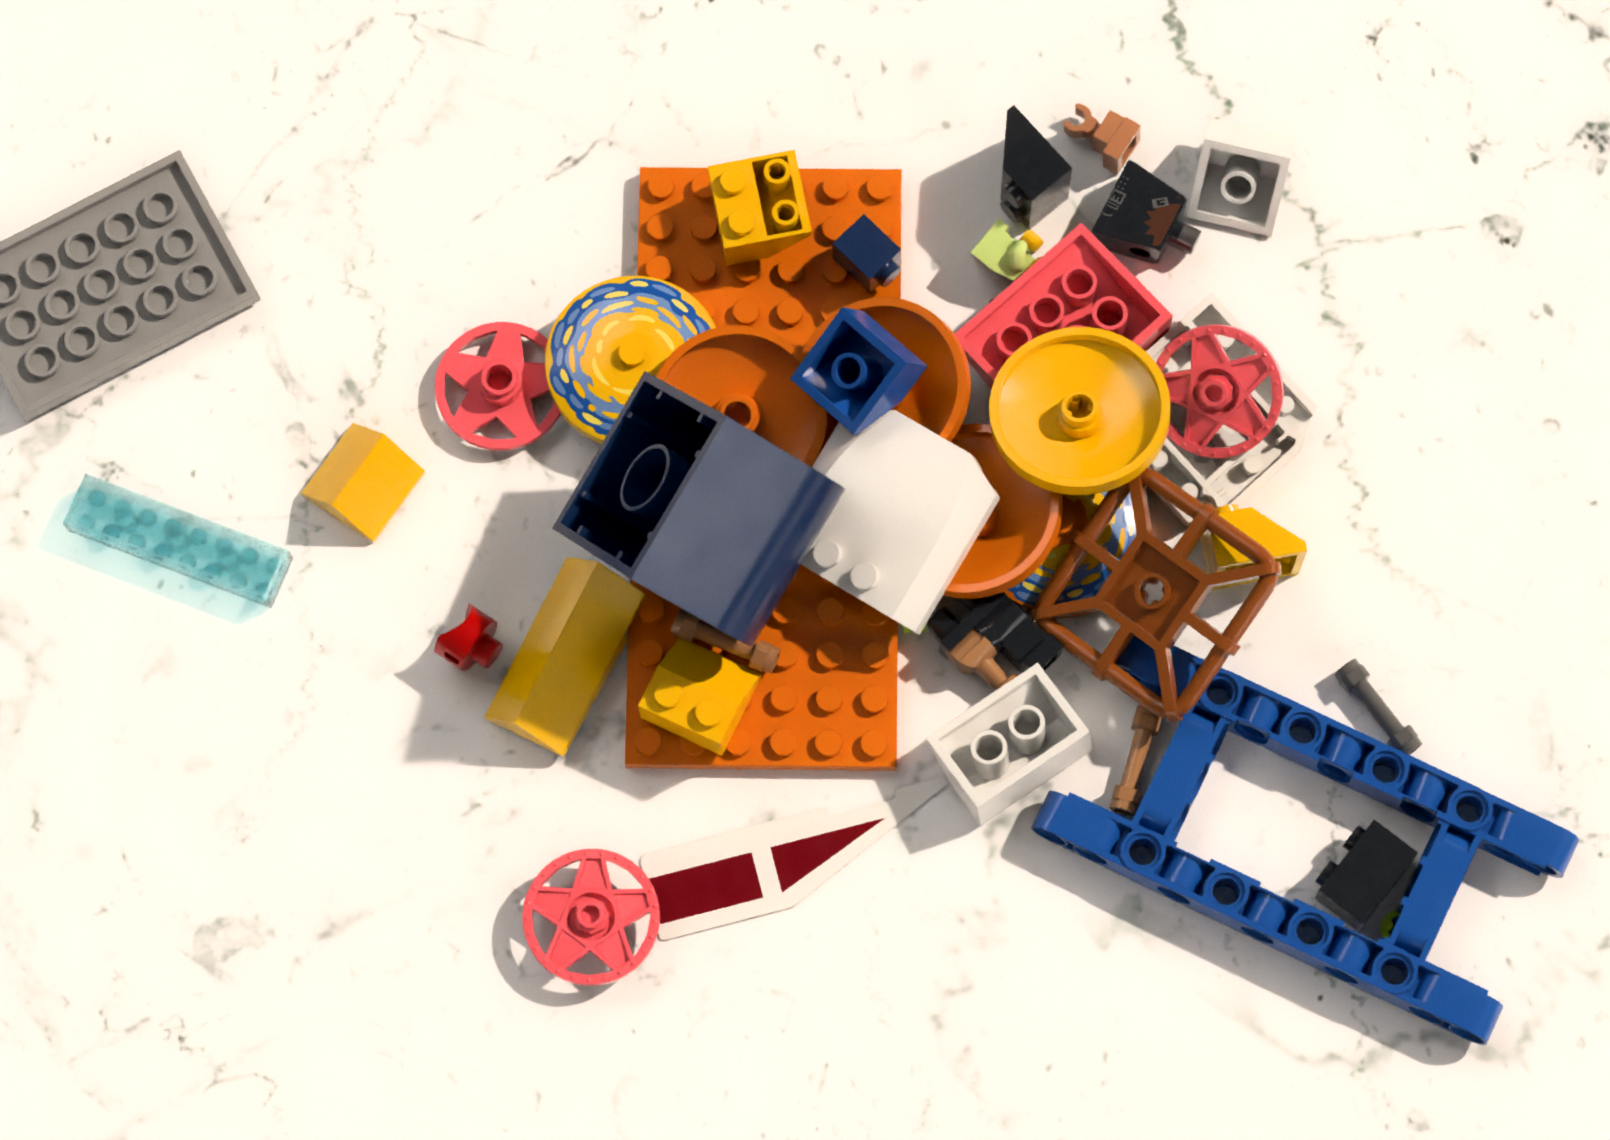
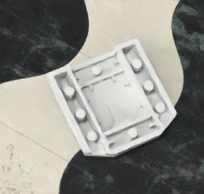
[1146,292,1317,526]
[801,410,1000,635]

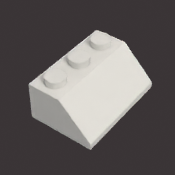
[925,663,1092,825]

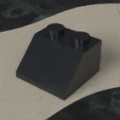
[1000,105,1072,230]

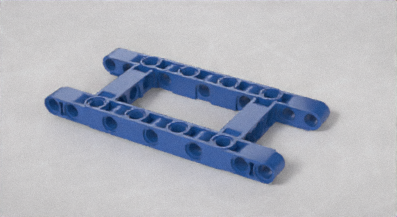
[1031,635,1579,1045]

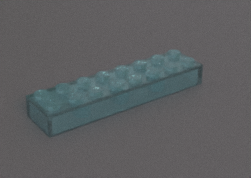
[63,473,293,608]

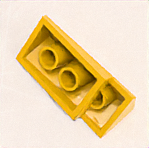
[485,557,646,757]

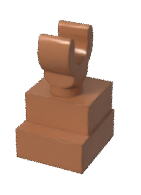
[1063,103,1141,175]

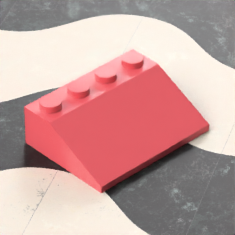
[955,222,1173,390]

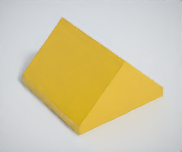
[301,423,425,543]

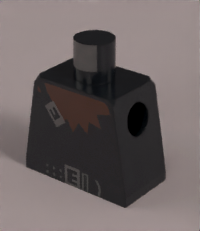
[1091,160,1202,264]

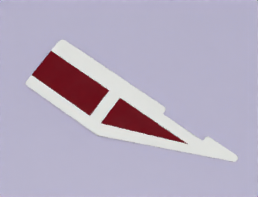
[640,777,947,941]

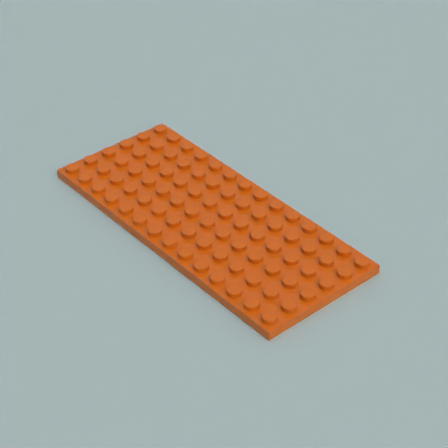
[625,167,902,771]

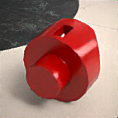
[434,603,503,671]

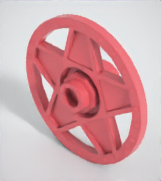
[435,322,561,451]
[1156,324,1284,458]
[522,849,660,986]

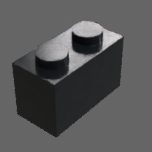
[1315,819,1418,932]

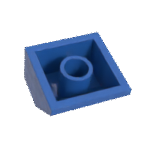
[790,307,928,435]

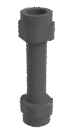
[1334,658,1423,755]

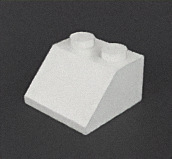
[1186,118,1295,237]

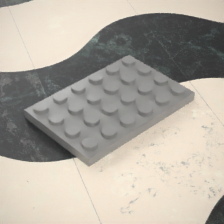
[0,150,261,422]

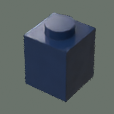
[832,214,901,293]

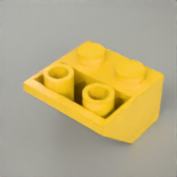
[708,150,812,266]

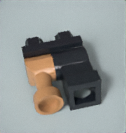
[927,592,1064,690]

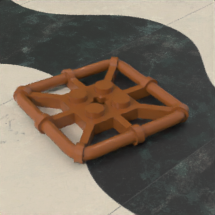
[1031,468,1282,723]

